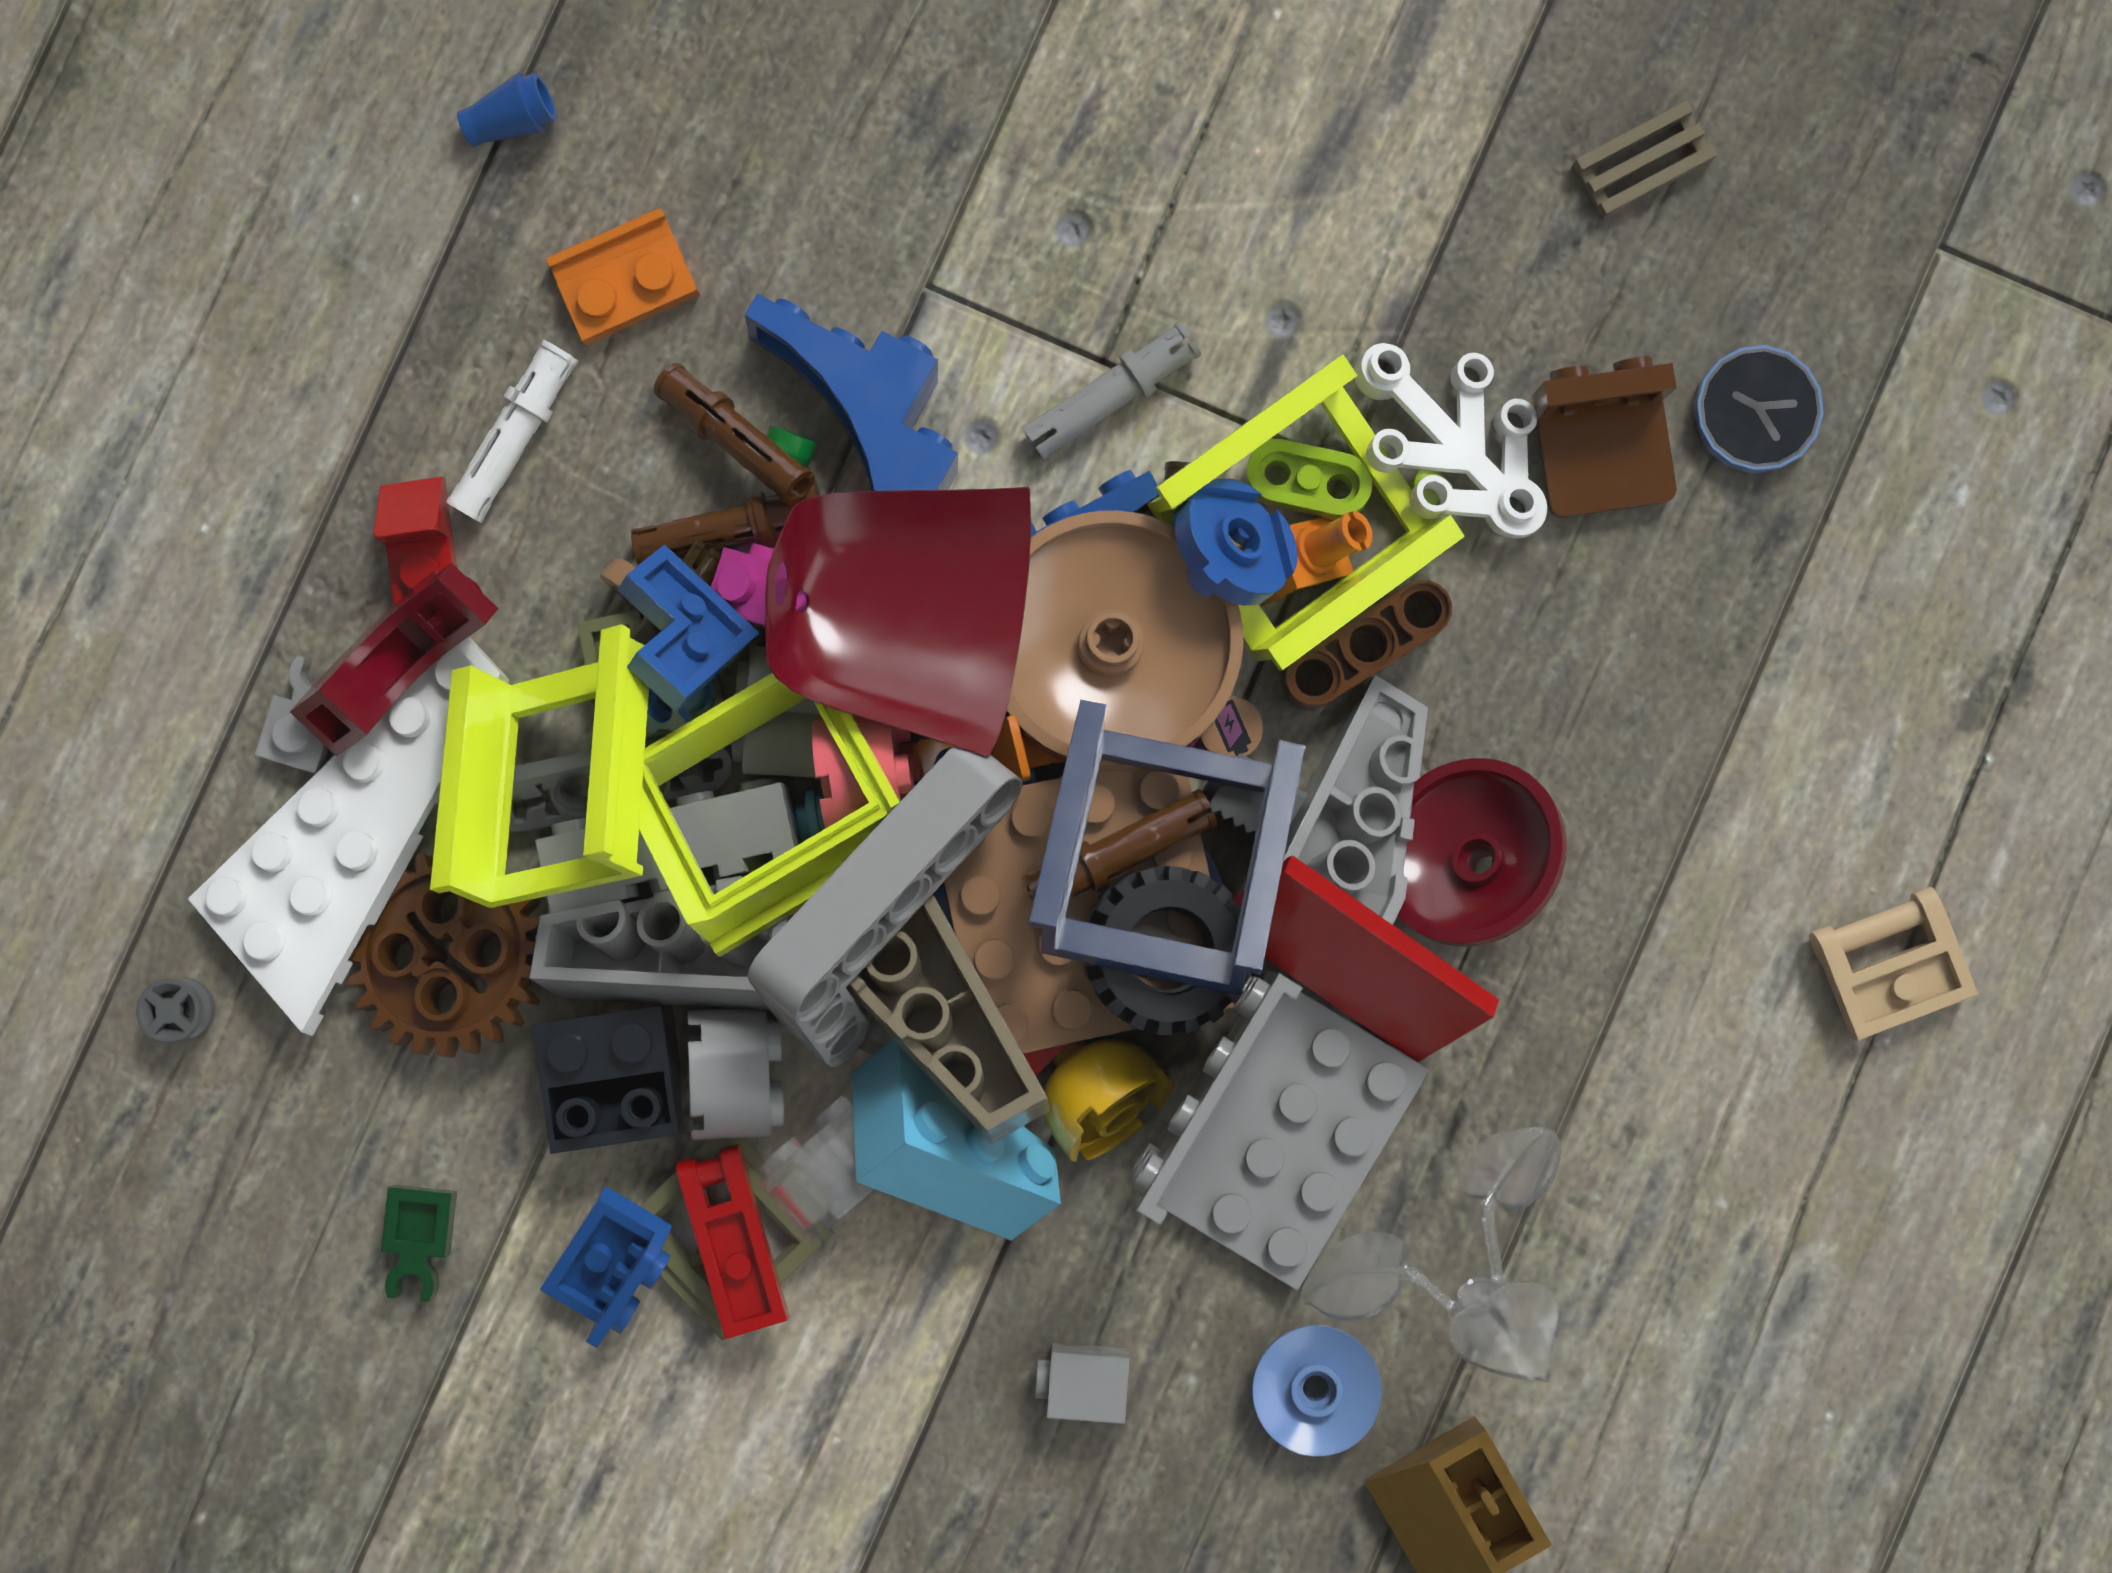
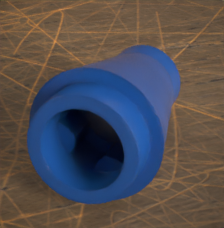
[457,72,557,147]

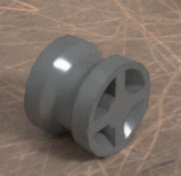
[136,978,216,1043]

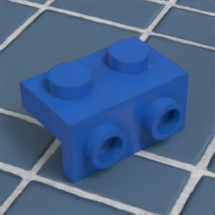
[540,1186,672,1348]

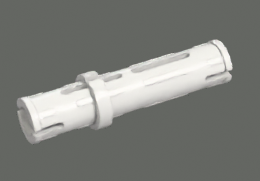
[446,339,579,523]

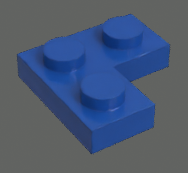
[617,544,759,712]

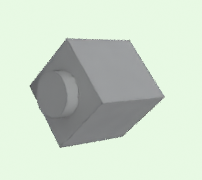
[1035,1343,1130,1424]

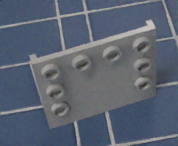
[1129,970,1429,1291]

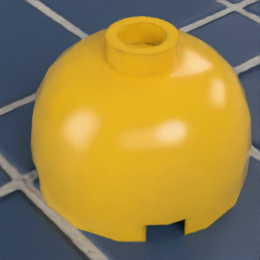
[1044,1038,1173,1162]

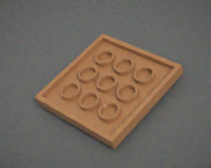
[944,768,1234,1053]

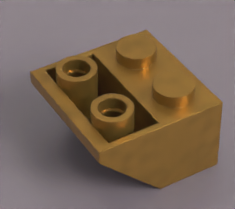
[1364,1416,1552,1573]

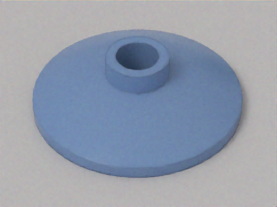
[1252,1325,1382,1456]

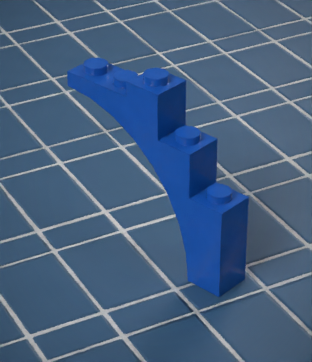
[745,294,958,491]

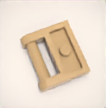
[1809,887,1979,1040]

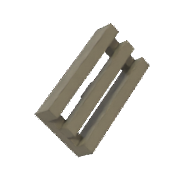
[1572,100,1717,220]

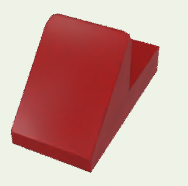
[373,476,458,604]

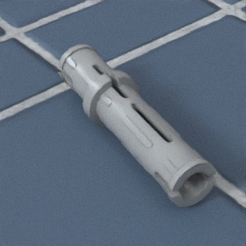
[1021,321,1201,461]

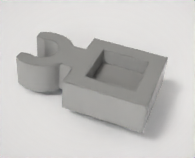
[255,656,331,774]

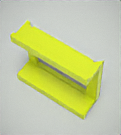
[1147,355,1465,670]
[430,624,649,908]
[639,673,901,957]

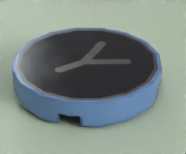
[1692,345,1824,474]

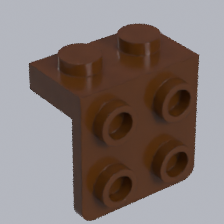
[1532,356,1677,518]

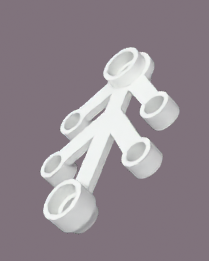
[1354,343,1547,538]

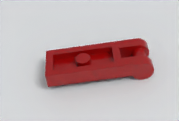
[676,1144,790,1339]

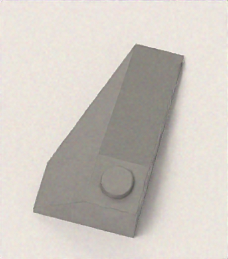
[1283,675,1428,925]

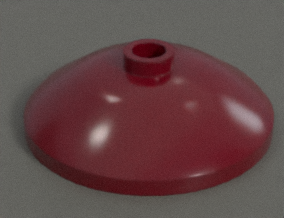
[1397,758,1567,947]

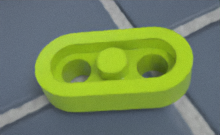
[1245,439,1373,520]

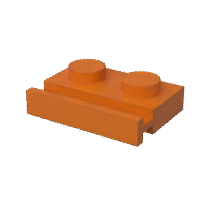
[545,207,700,346]

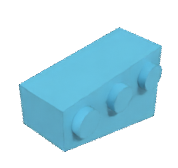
[851,1039,1061,1241]

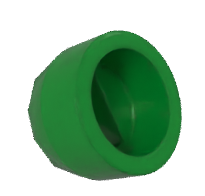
[764,424,818,468]

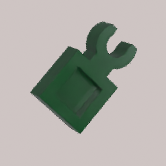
[381,1185,457,1302]

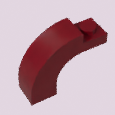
[290,563,499,756]

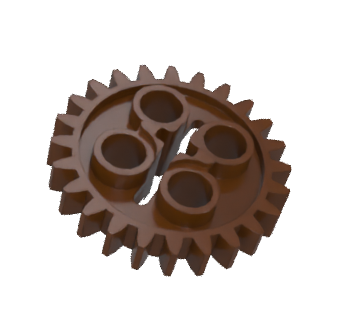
[346,853,541,1058]

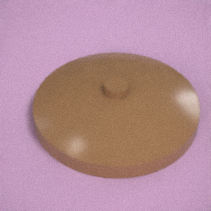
[1005,511,1243,771]

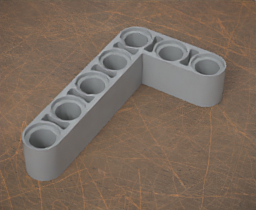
[748,746,1022,1067]

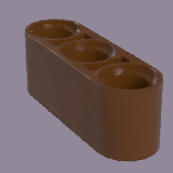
[1282,580,1452,711]

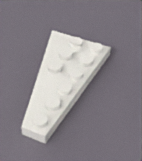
[188,637,510,1036]

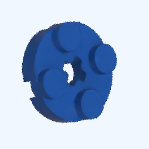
[1173,478,1298,606]

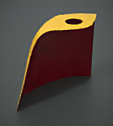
[765,487,1031,757]

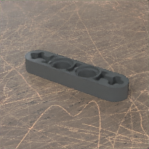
[509,733,733,832]

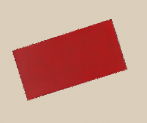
[1232,855,1499,1063]

